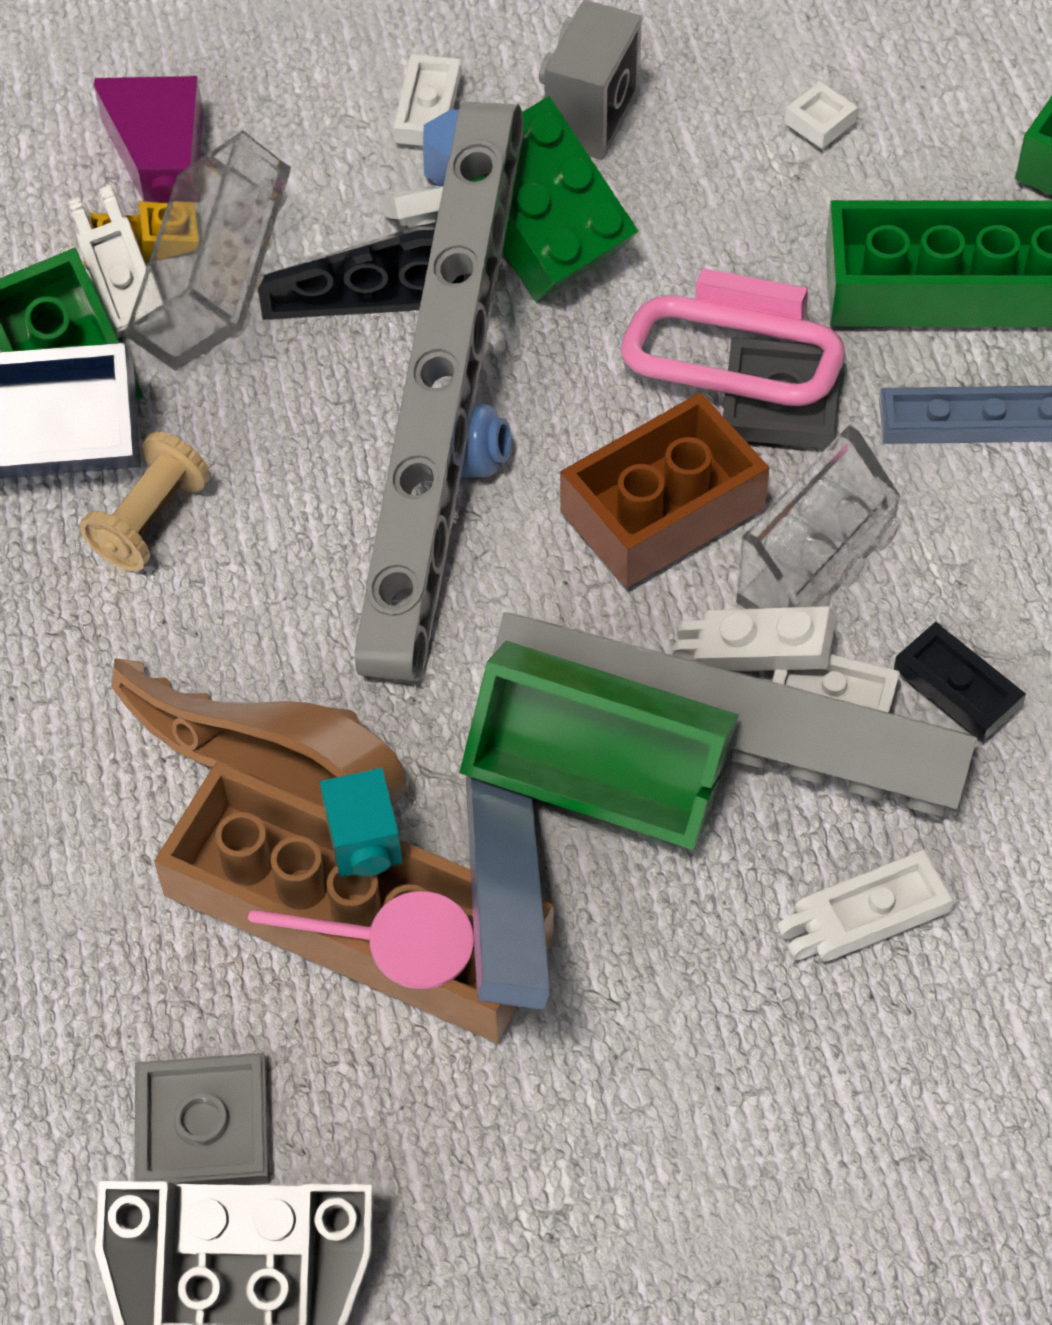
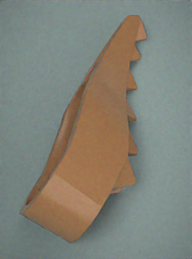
[111,658,406,807]

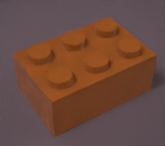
[560,392,770,589]

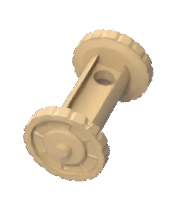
[80,432,211,572]

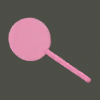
[248,891,474,989]

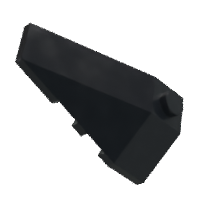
[257,225,471,320]

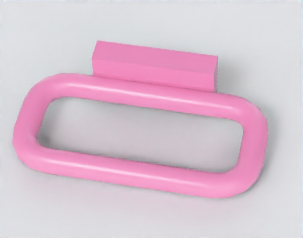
[620,268,845,406]

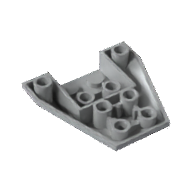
[95,1182,373,1325]

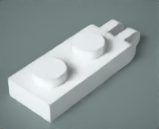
[672,606,836,671]
[777,850,953,962]

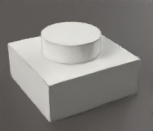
[784,81,858,149]

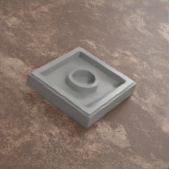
[134,1053,270,1185]

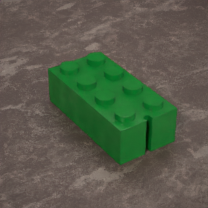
[459,640,739,850]

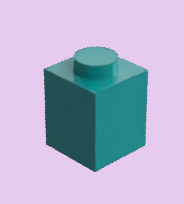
[319,768,402,877]

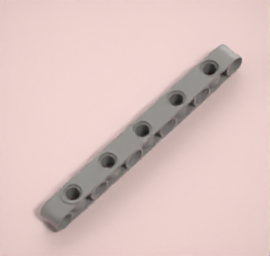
[355,102,523,682]

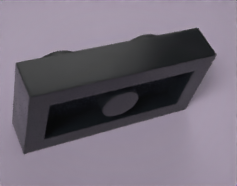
[894,621,1026,742]

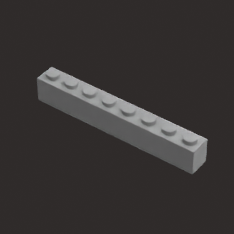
[493,612,977,817]

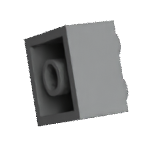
[539,0,642,161]

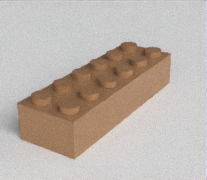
[154,761,554,1044]

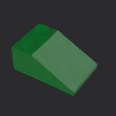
[0,247,144,401]

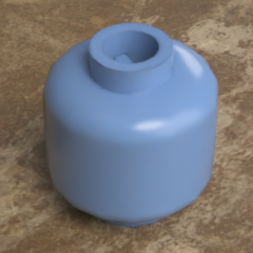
[461,404,512,478]

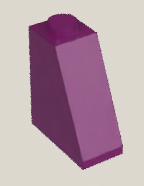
[94,76,204,204]

